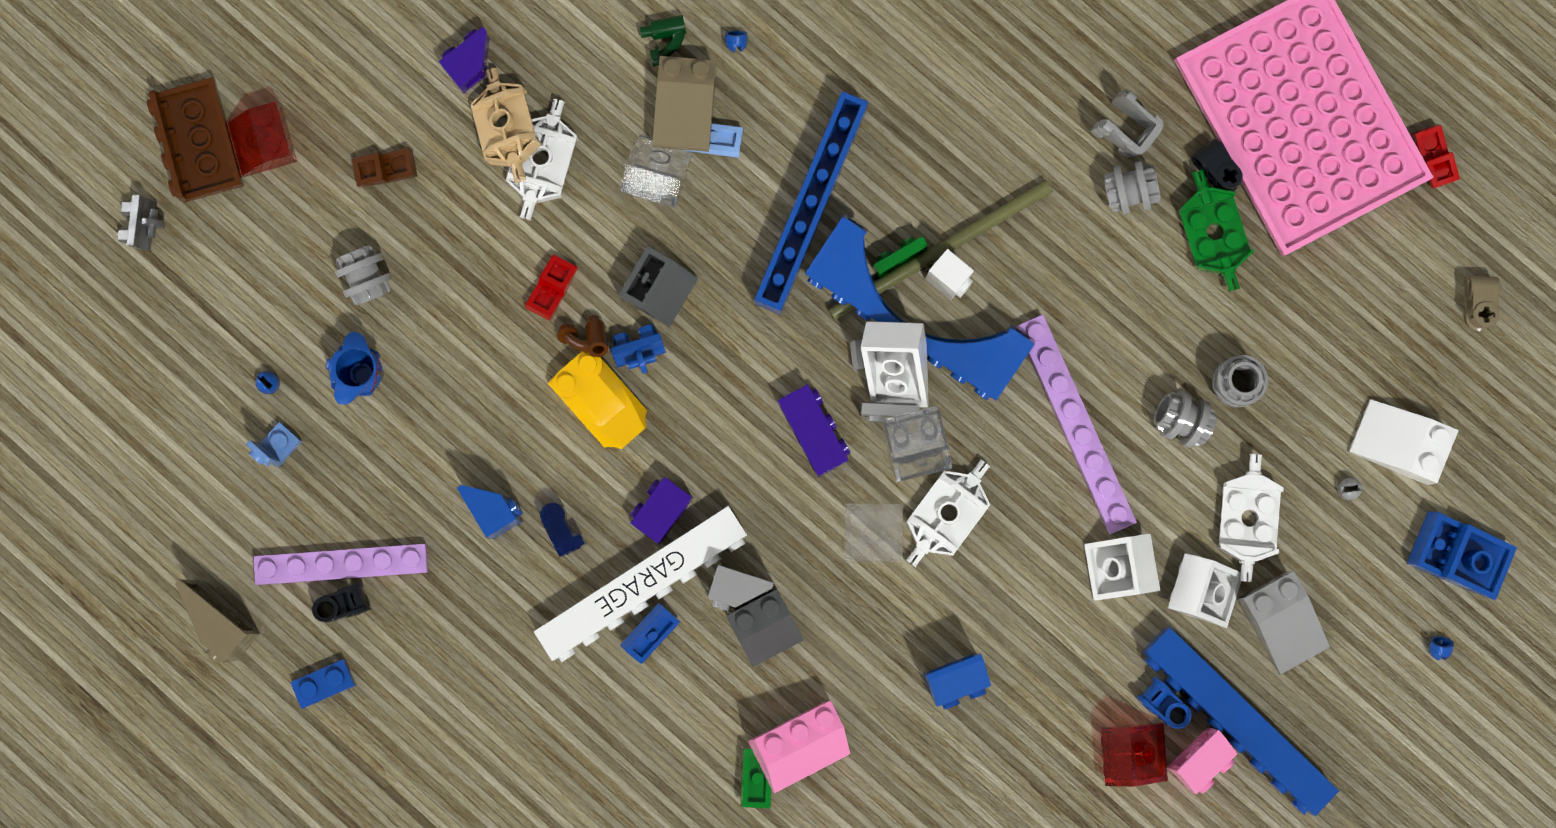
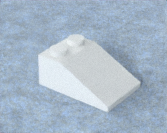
[861,322,929,408]
[1348,399,1459,485]

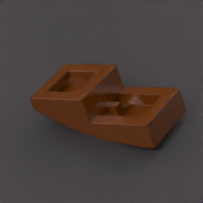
[352,148,418,187]

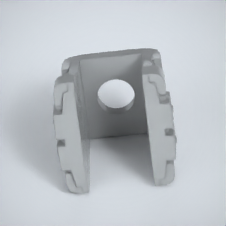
[1090,89,1164,158]

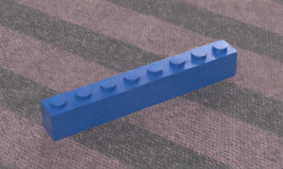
[754,91,868,315]
[1142,627,1339,816]

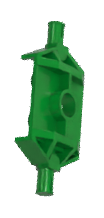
[1179,170,1254,292]

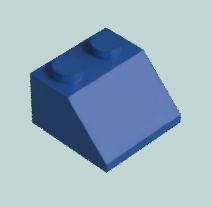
[457,485,523,540]
[923,653,991,710]

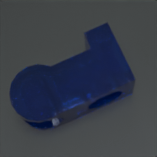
[540,503,587,558]

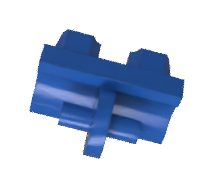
[611,324,666,374]

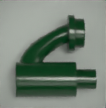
[639,15,686,67]

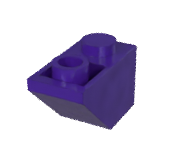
[439,27,490,94]

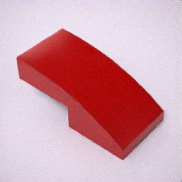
[1411,124,1460,189]
[525,254,578,321]

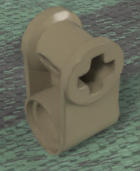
[1464,276,1500,332]

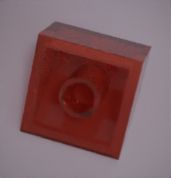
[228,101,297,177]
[1101,723,1168,787]

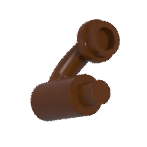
[557,315,608,357]

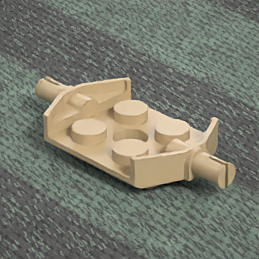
[471,68,541,183]

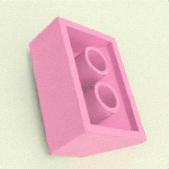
[748,700,850,793]

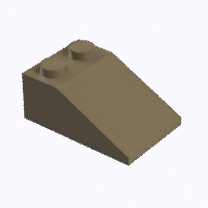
[652,56,717,152]
[175,579,260,663]

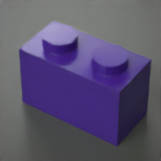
[630,477,693,545]

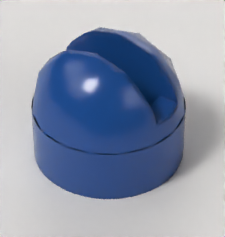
[725,31,748,52]
[255,371,280,394]
[1429,636,1454,660]

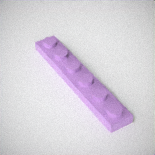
[253,544,429,585]

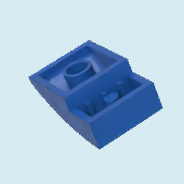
[1406,511,1517,600]

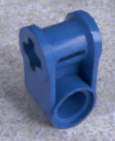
[1135,676,1192,729]

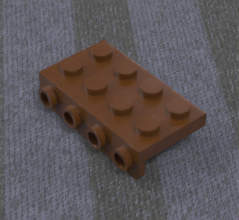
[147,77,244,203]

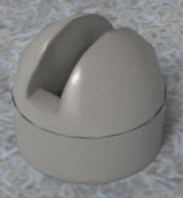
[1337,478,1362,501]

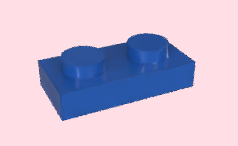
[620,603,680,664]
[290,659,356,709]

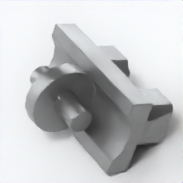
[117,195,165,251]

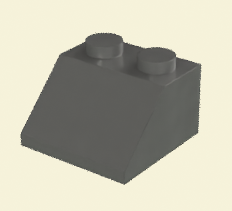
[726,589,803,667]

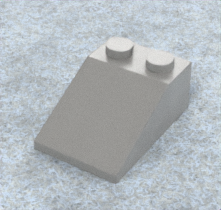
[1237,571,1330,675]

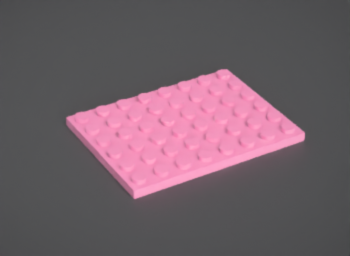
[1174,0,1434,257]

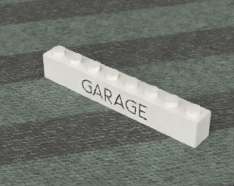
[534,506,747,662]

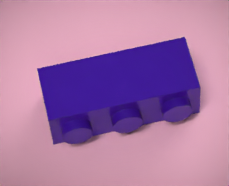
[777,384,850,478]

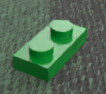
[872,236,928,278]
[740,749,771,808]

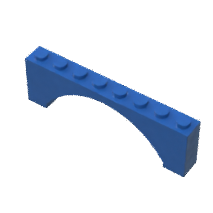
[805,214,1035,400]

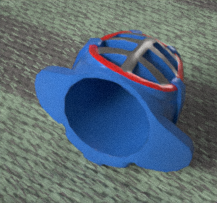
[325,332,384,405]

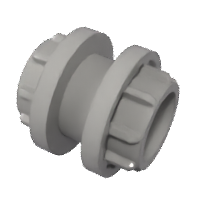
[1104,161,1161,215]
[334,245,392,306]
[1212,355,1268,408]
[1154,391,1217,448]

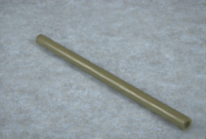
[828,180,1053,320]

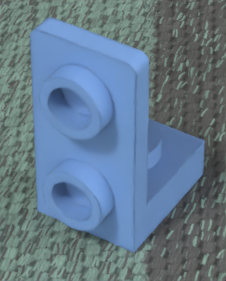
[246,422,302,467]

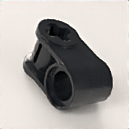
[1191,139,1243,192]
[312,582,371,623]

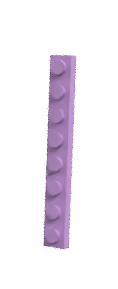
[1016,315,1137,535]

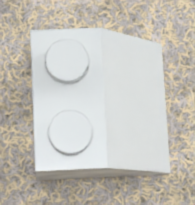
[1084,534,1160,601]
[1168,553,1241,628]

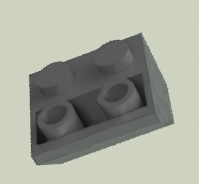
[618,246,698,328]

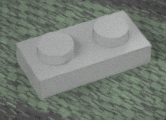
[860,403,919,424]

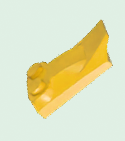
[548,352,647,450]

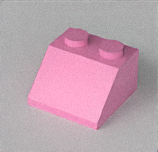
[1167,727,1237,794]

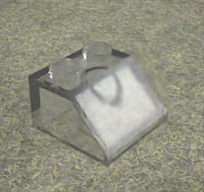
[620,135,693,207]

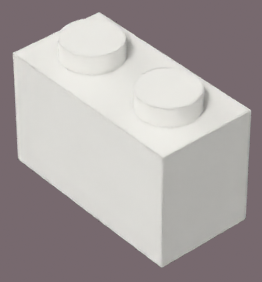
[925,249,974,300]

